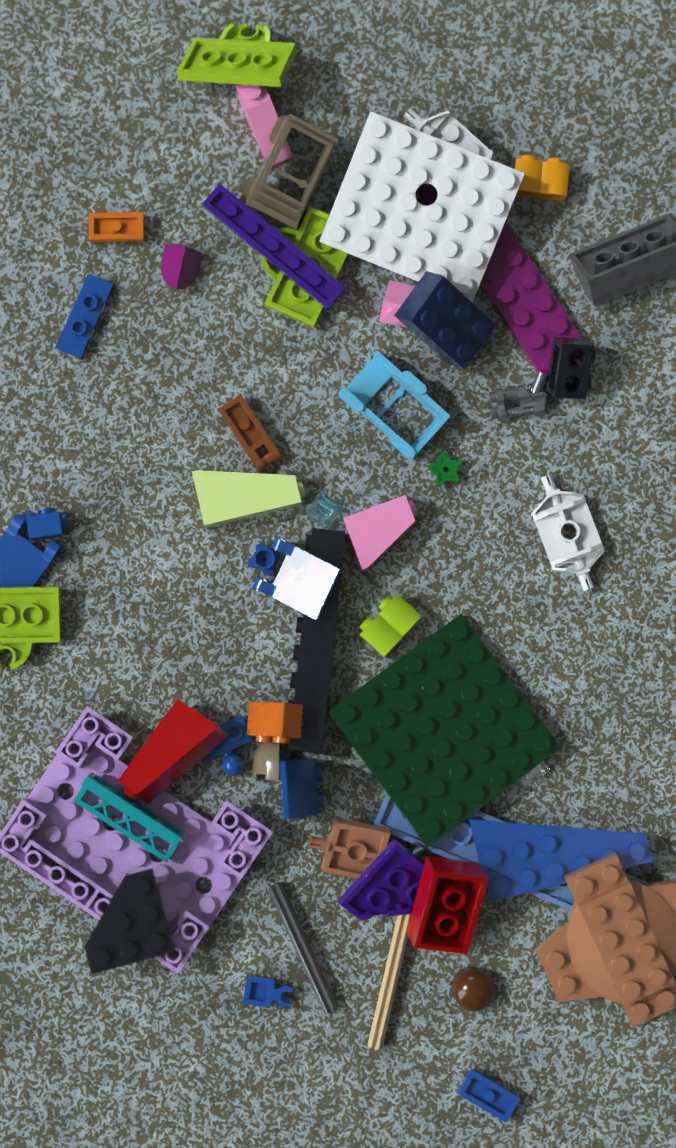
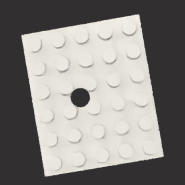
[319,111,525,302]

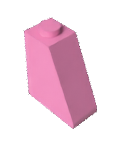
[343,495,418,572]

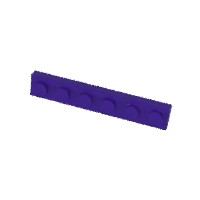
[202,184,345,311]

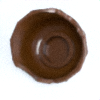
[451,966,496,1012]

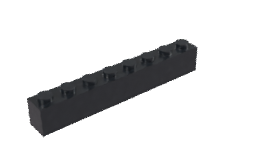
[284,528,346,753]

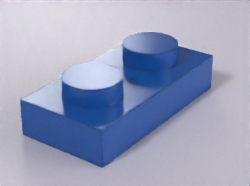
[457,1068,520,1123]

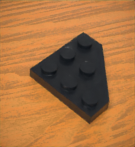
[84,868,175,975]

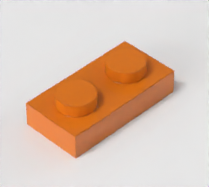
[89,212,144,242]

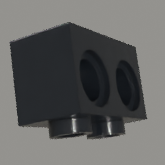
[546,337,596,399]

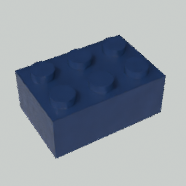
[394,271,496,369]

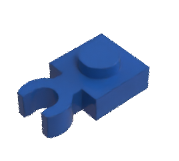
[242,974,294,1008]

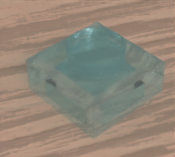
[306,492,343,530]

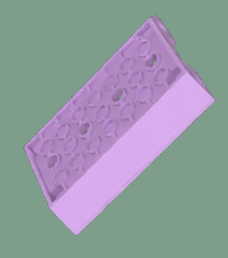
[0,706,273,974]

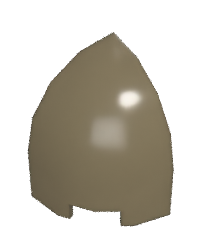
[252,739,280,780]

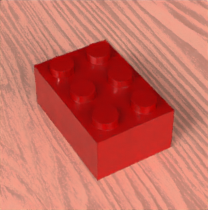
[407,856,488,955]

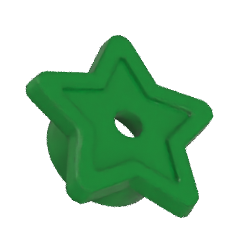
[427,451,463,487]

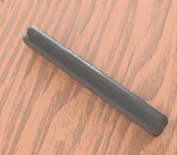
[268,882,337,1014]

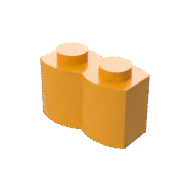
[513,155,570,202]

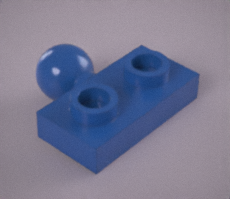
[201,715,254,776]

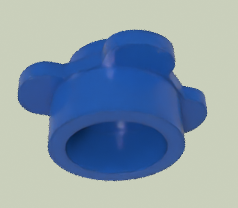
[248,543,281,575]

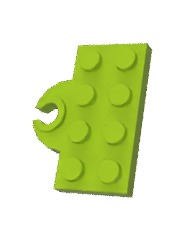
[177,23,297,87]
[260,206,348,328]
[0,586,62,670]

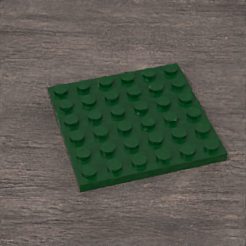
[327,614,562,848]

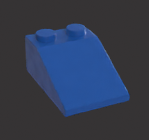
[279,758,324,820]

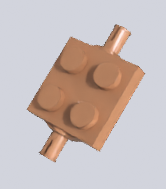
[308,817,391,879]

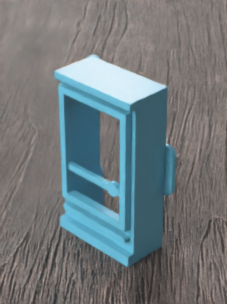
[339,350,451,460]

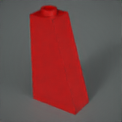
[117,699,228,804]

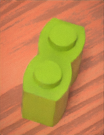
[359,594,422,658]

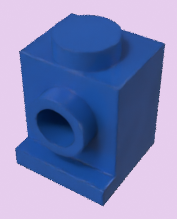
[25,508,69,541]

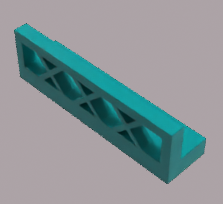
[74,772,186,863]

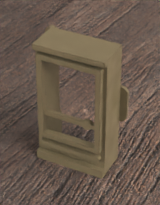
[239,114,339,229]

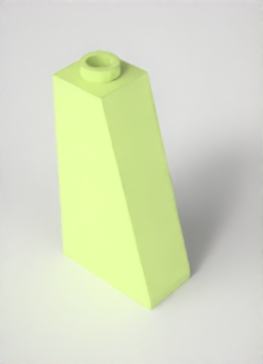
[192,470,306,528]

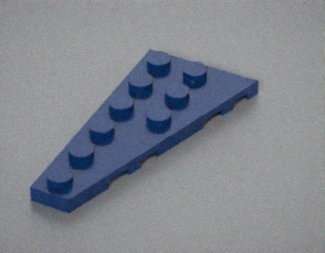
[468,819,653,902]

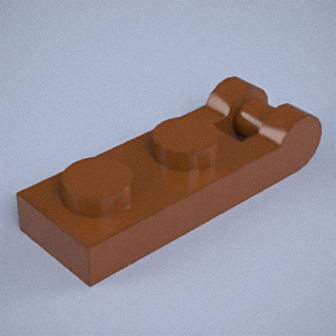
[218,394,283,473]

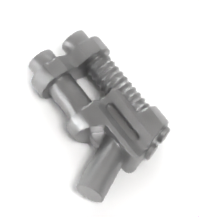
[489,371,547,421]

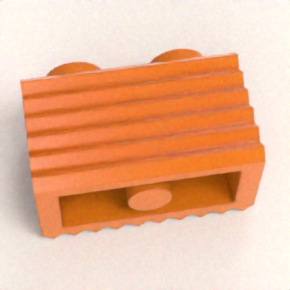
[247,702,304,744]

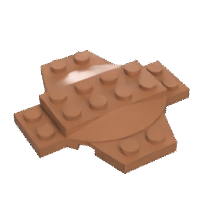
[535,852,676,1028]

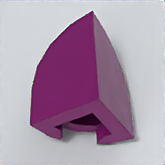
[161,244,203,290]

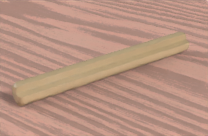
[368,914,411,1050]

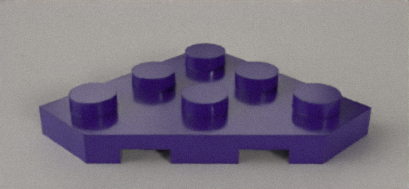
[338,839,425,920]

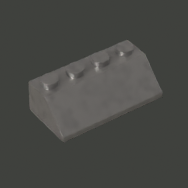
[569,214,676,307]

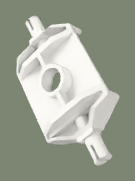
[403,108,493,159]
[531,474,605,591]

